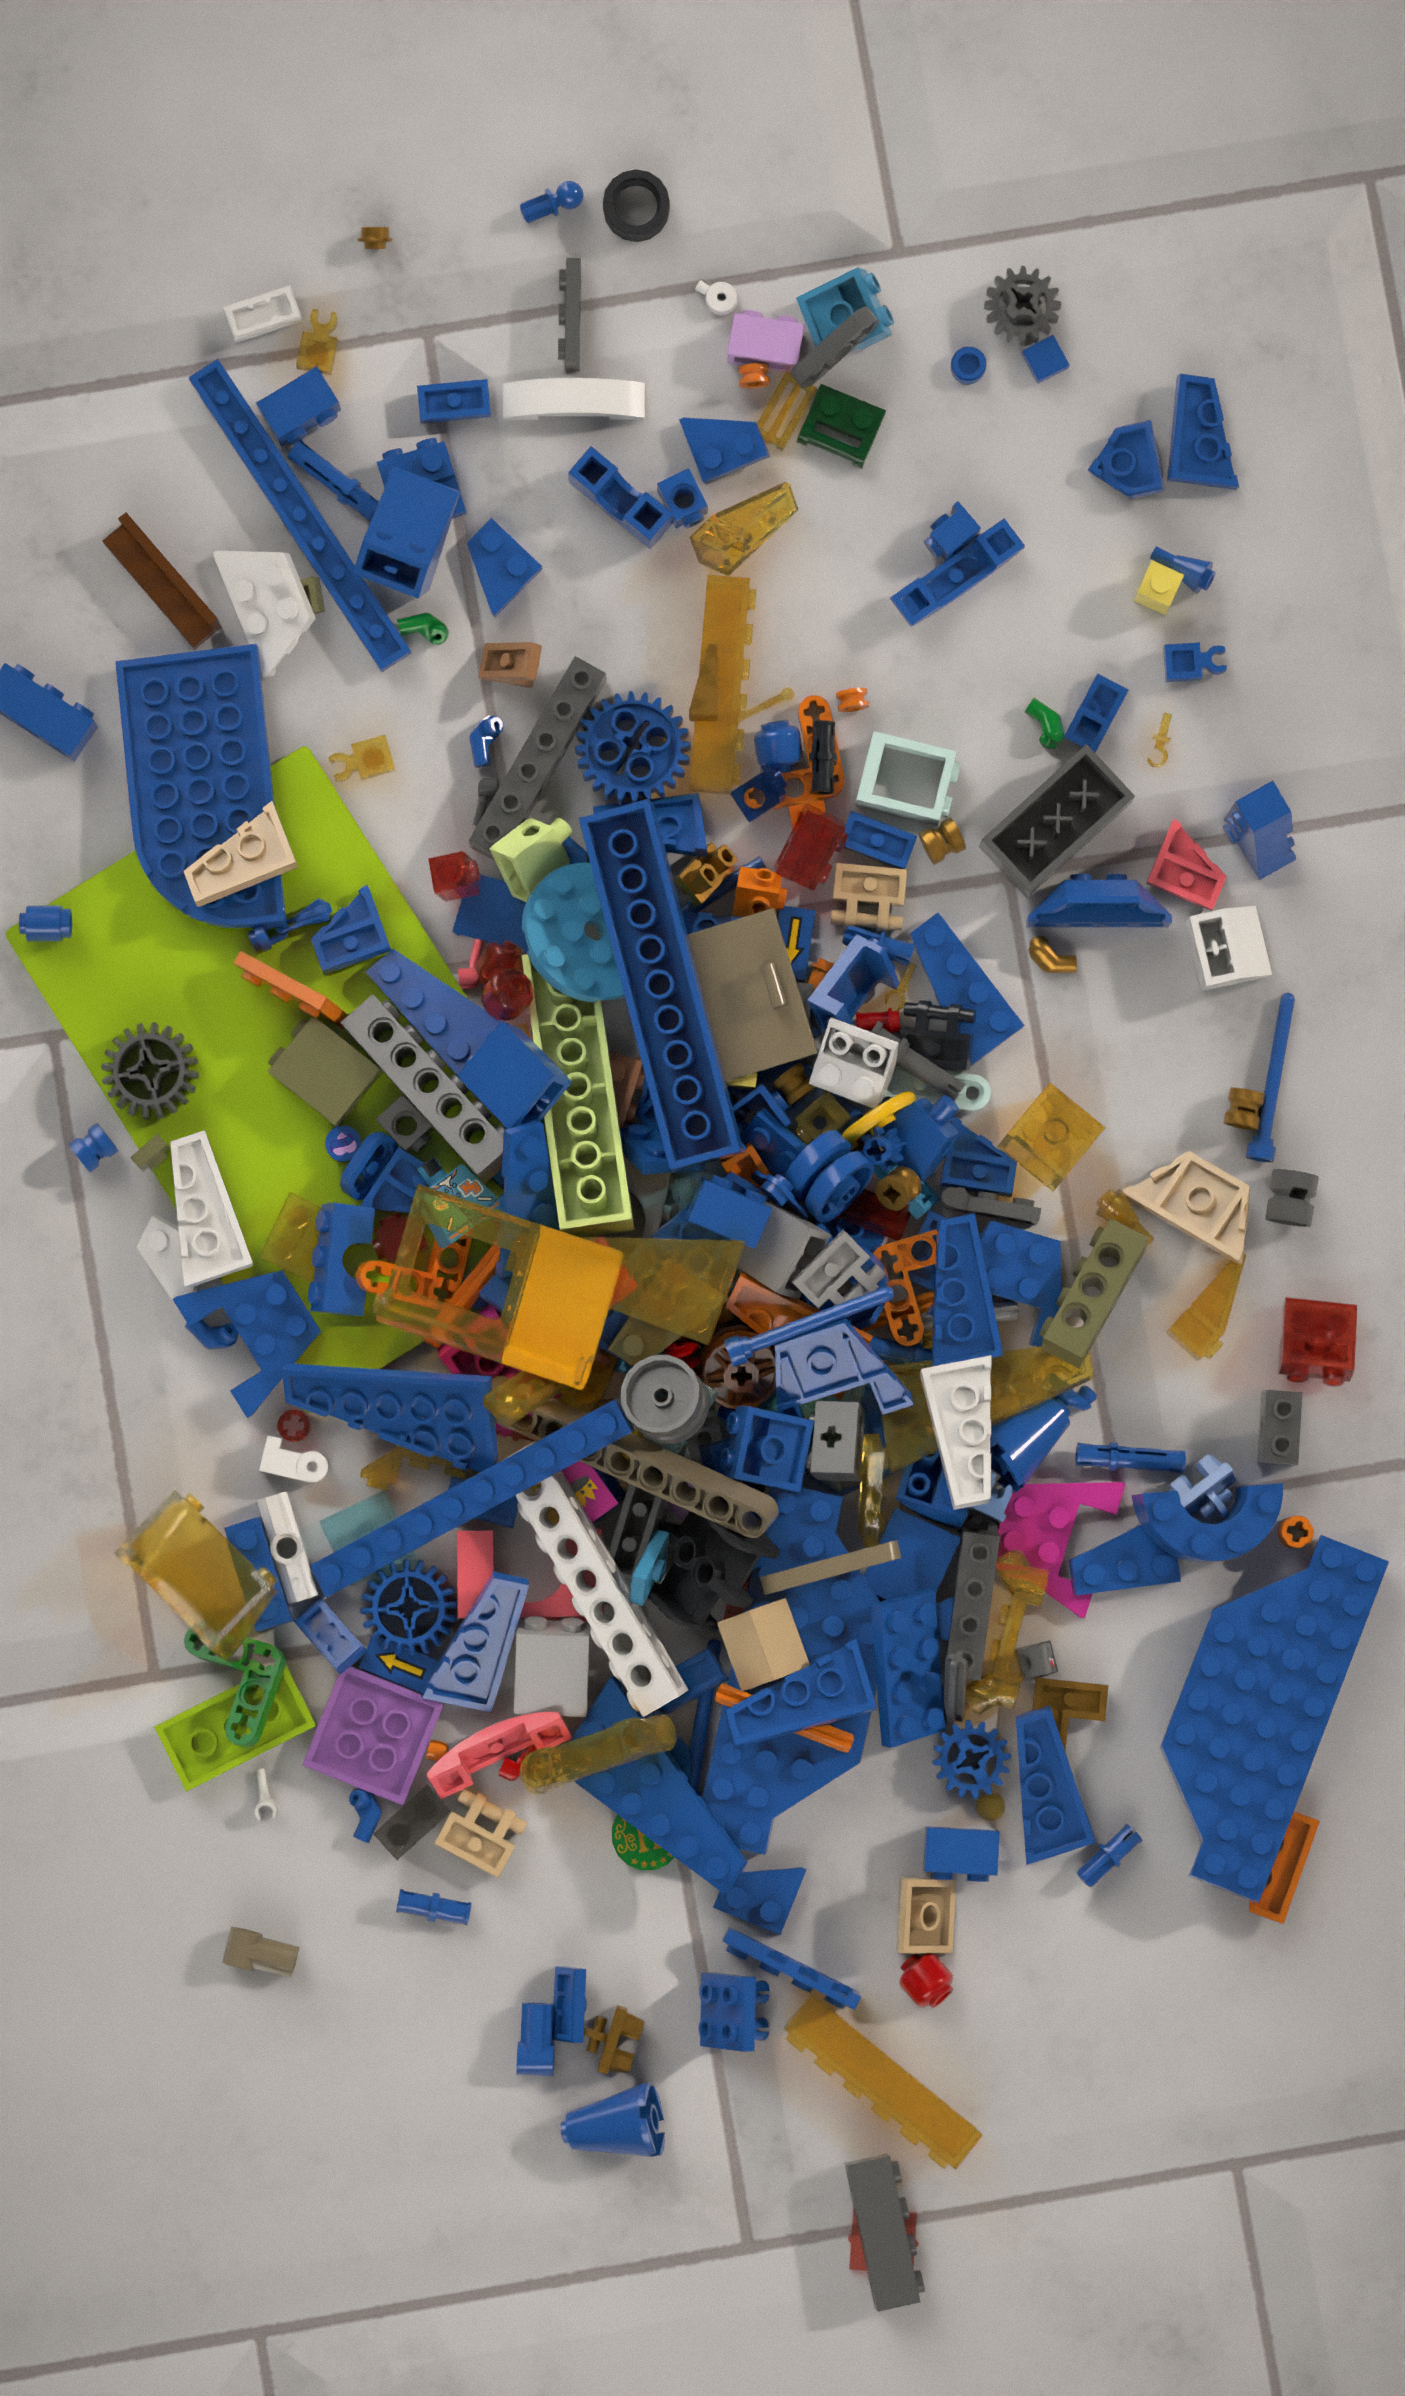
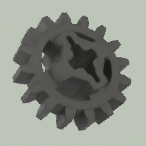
[984,266,1061,345]

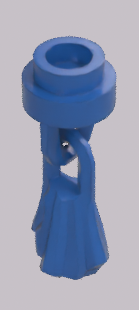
[247,898,332,952]

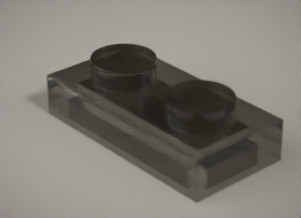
[373,1784,452,1861]

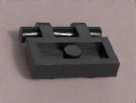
[899,1000,976,1071]

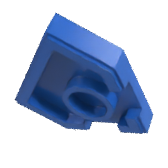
[1088,420,1165,499]

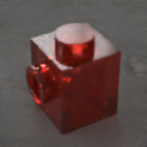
[428,851,480,902]
[372,1213,430,1264]

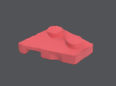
[1146,819,1227,911]

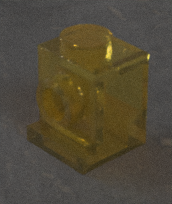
[794,1091,851,1145]

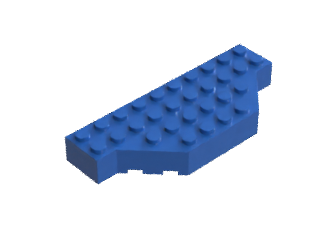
[702,1487,881,1855]
[1160,1535,1389,1903]

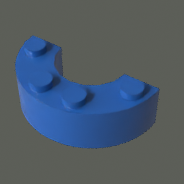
[1132,1483,1283,1563]

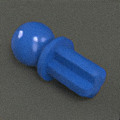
[520,181,584,223]

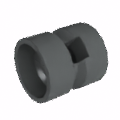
[1265,1169,1319,1227]

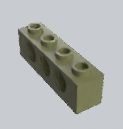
[1039,1218,1149,1369]

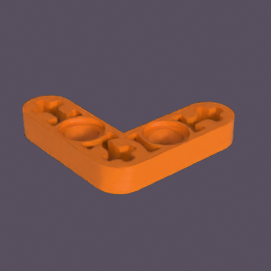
[743,695,844,812]
[355,1227,475,1309]
[873,1229,937,1346]

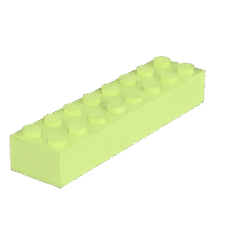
[522,954,635,1238]

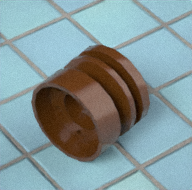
[699,1317,776,1409]

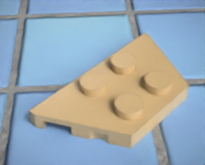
[1122,1151,1251,1265]

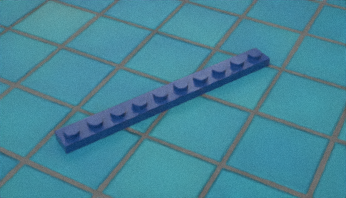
[188,359,412,672]
[310,1398,635,1598]

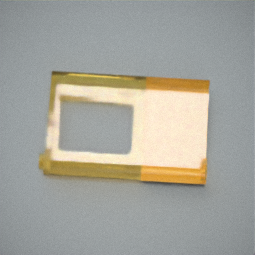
[372,1184,623,1390]

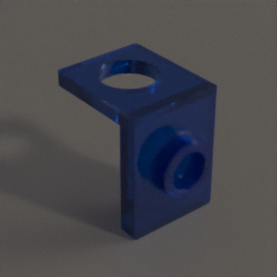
[730,763,788,823]

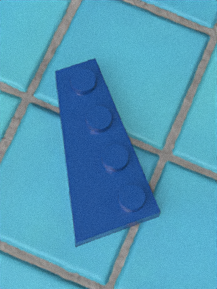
[909,912,1025,1067]
[496,1120,560,1278]
[725,1638,877,1748]

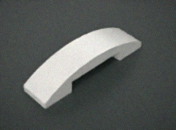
[503,378,645,420]

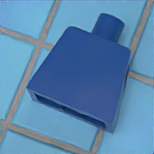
[873,1095,959,1182]

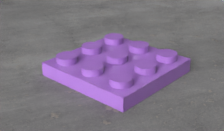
[302,1666,444,1806]

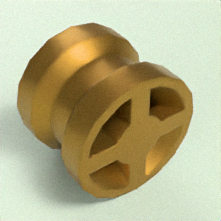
[772,1063,816,1107]
[876,1166,921,1211]

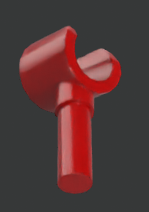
[498,1744,537,1781]

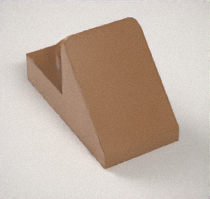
[478,642,542,688]

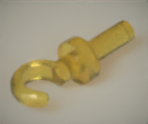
[1147,713,1172,768]

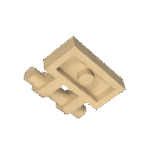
[830,863,907,933]
[434,1789,528,1878]

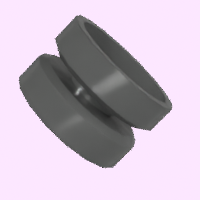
[621,1355,708,1444]

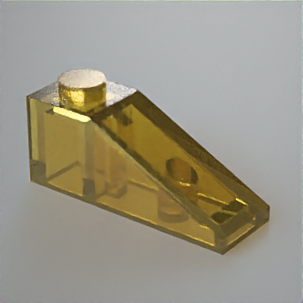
[689,482,799,576]
[1165,1253,1246,1361]

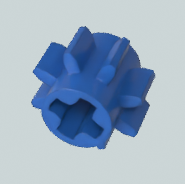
[860,1126,906,1172]

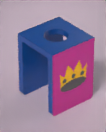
[562,1461,626,1524]

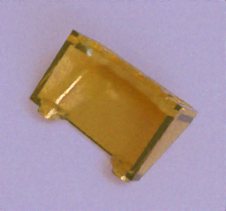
[114,1490,278,1661]

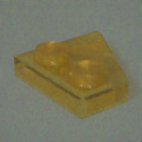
[258,1192,322,1283]

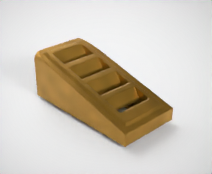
[689,644,718,722]

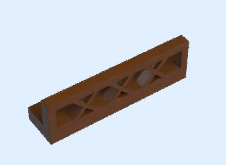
[102,512,222,650]

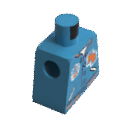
[416,1157,500,1249]

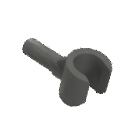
[473,778,498,826]

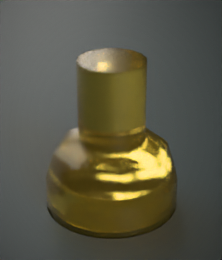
[976,1792,1005,1821]

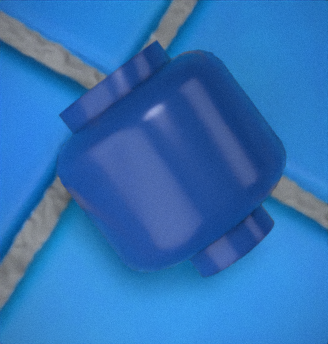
[754,720,803,774]

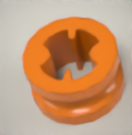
[738,363,770,389]
[836,688,869,712]

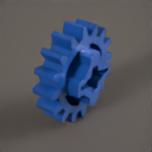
[932,1720,1011,1799]

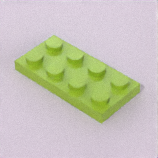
[154,1664,317,1792]

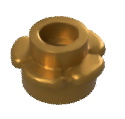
[357,227,393,249]

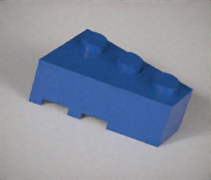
[1223,780,1296,880]

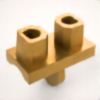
[673,842,737,907]
[584,2005,645,2074]

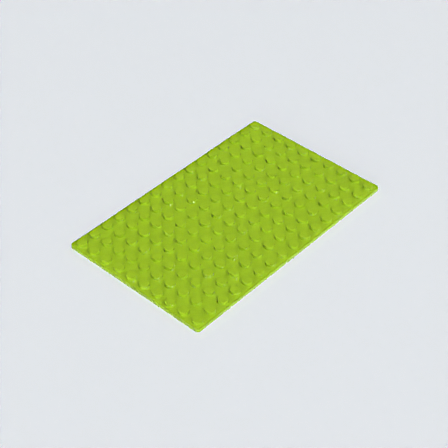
[6,746,589,1413]

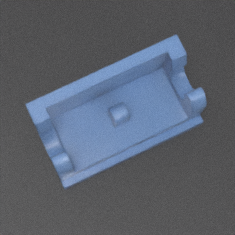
[969,1472,1012,1523]

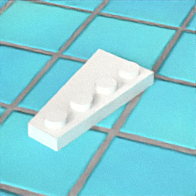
[170,1130,253,1289]
[920,1355,991,1510]

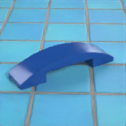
[890,518,1025,627]

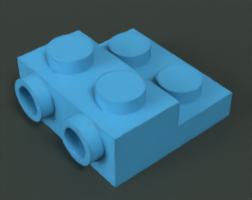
[796,267,894,351]

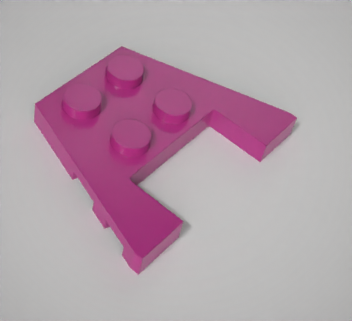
[997,1482,1126,1618]

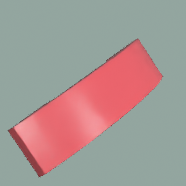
[427,1712,572,1799]

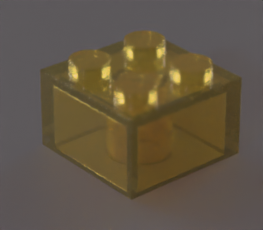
[997,1082,1106,1192]

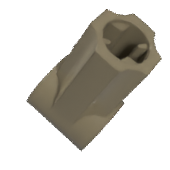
[222,1927,300,1978]

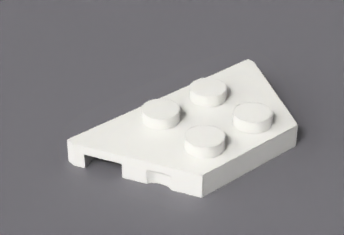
[212,550,316,678]

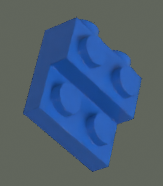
[377,438,466,518]
[719,1406,814,1492]

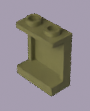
[268,1017,382,1127]

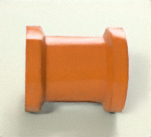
[1278,1515,1314,1549]

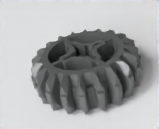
[101,1022,199,1120]

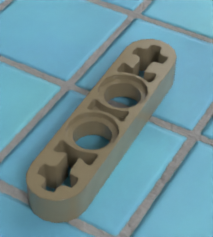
[760,1540,902,1595]

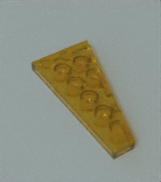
[504,1235,747,1345]
[879,1346,1094,1473]

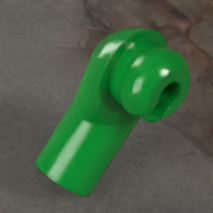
[1025,698,1064,749]

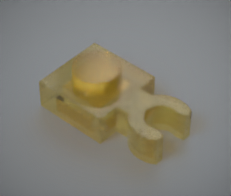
[296,309,338,375]
[328,735,396,782]

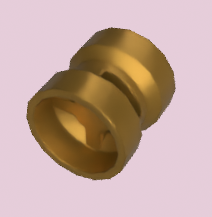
[918,817,966,865]
[1223,1087,1265,1130]

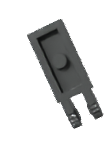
[940,1186,1041,1225]

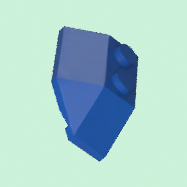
[1026,874,1172,928]

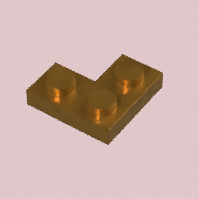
[1032,1677,1109,1752]

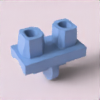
[1169,1454,1237,1518]

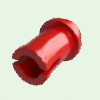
[856,1007,900,1034]

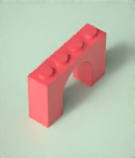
[457,1529,604,1622]

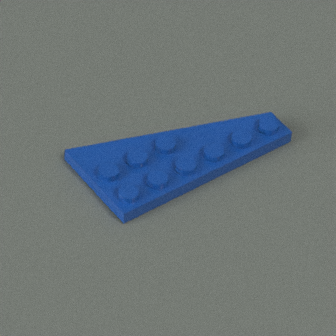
[554,1676,748,1894]

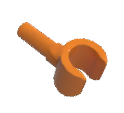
[426,1740,449,1792]

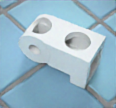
[259,1435,329,1483]

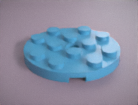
[521,863,625,1003]

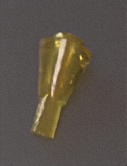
[1096,1189,1154,1246]

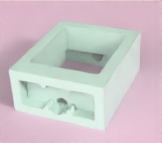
[855,731,961,826]

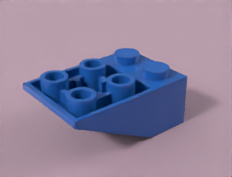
[353,466,461,599]

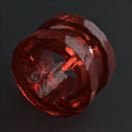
[277,1409,311,1442]

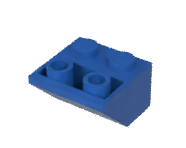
[895,1430,969,1529]

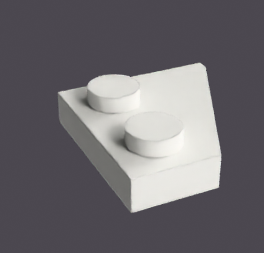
[136,1215,200,1309]

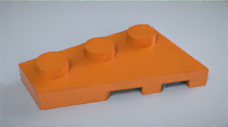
[233,951,348,1029]
[1249,1811,1320,1925]

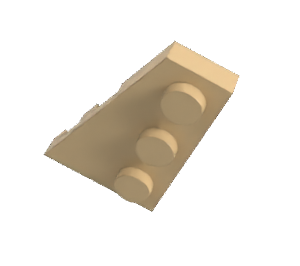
[183,801,298,907]

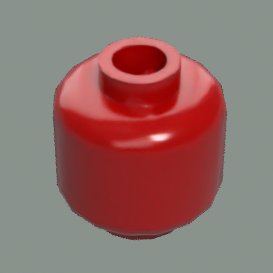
[899,1953,953,2008]

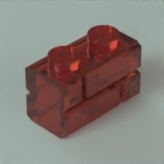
[774,803,848,891]

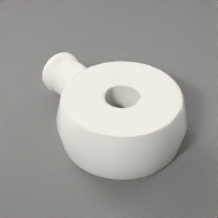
[695,280,738,315]

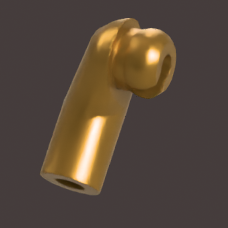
[1028,936,1077,973]

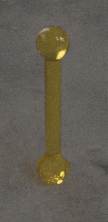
[727,687,795,728]

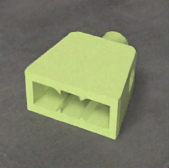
[490,818,572,902]

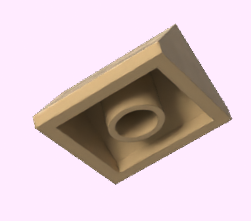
[717,1598,810,1691]
[896,1876,956,1953]

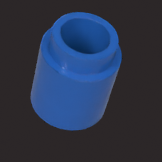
[19,906,72,942]

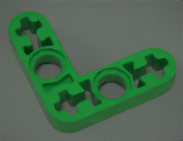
[184,1624,286,1748]

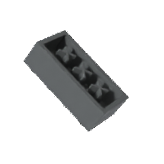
[979,744,1135,898]

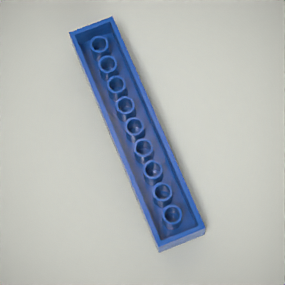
[579,799,744,1172]

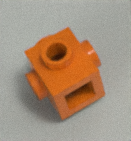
[732,866,787,917]

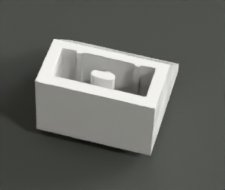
[1185,906,1272,991]
[809,1017,899,1108]

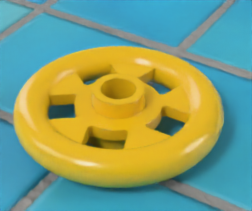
[842,1091,916,1145]

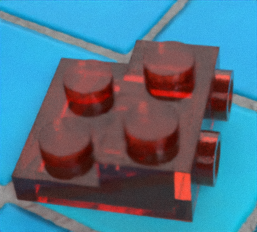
[1278,1297,1357,1387]

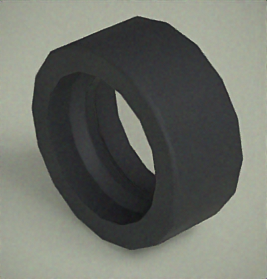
[603,169,670,242]

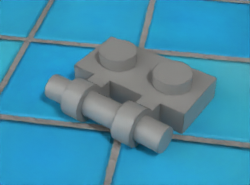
[791,1230,886,1318]

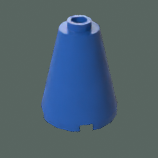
[990,1397,1071,1493]
[561,2083,665,2157]

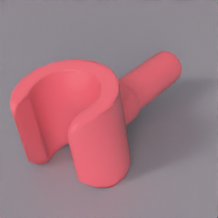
[458,939,483,989]

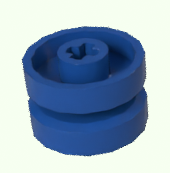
[784,1130,874,1223]

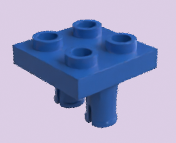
[699,1972,770,2052]

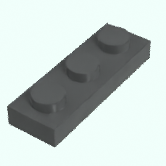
[558,258,581,371]

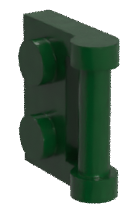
[796,384,886,469]

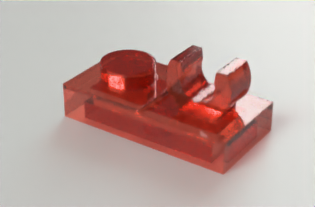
[837,1189,911,1241]

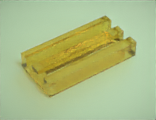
[757,371,817,451]

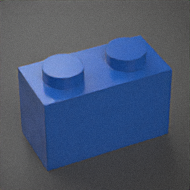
[256,366,341,447]
[685,1175,772,1249]
[923,1826,1000,1882]

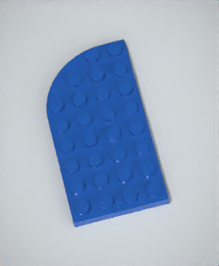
[115,644,287,928]

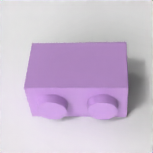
[727,310,804,373]

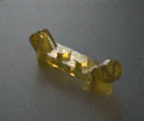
[966,1549,1049,1715]
[520,1714,677,1795]

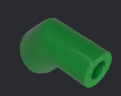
[397,612,449,645]

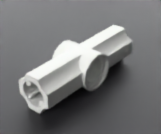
[257,1491,319,1604]

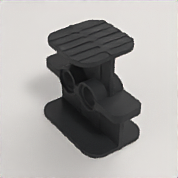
[648,1487,781,1632]

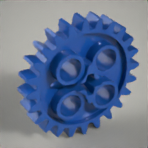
[575,691,691,805]

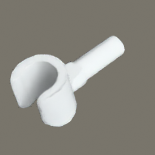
[255,1769,277,1821]

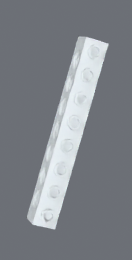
[498,1441,689,1717]

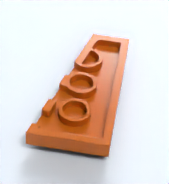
[725,1272,873,1401]

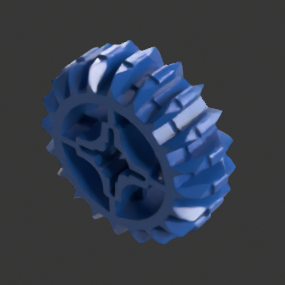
[360,1559,458,1657]

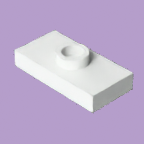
[223,285,302,343]

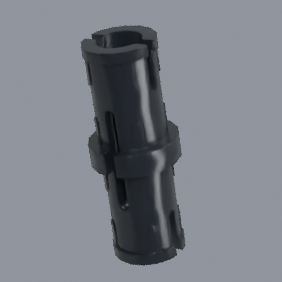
[809,720,837,795]

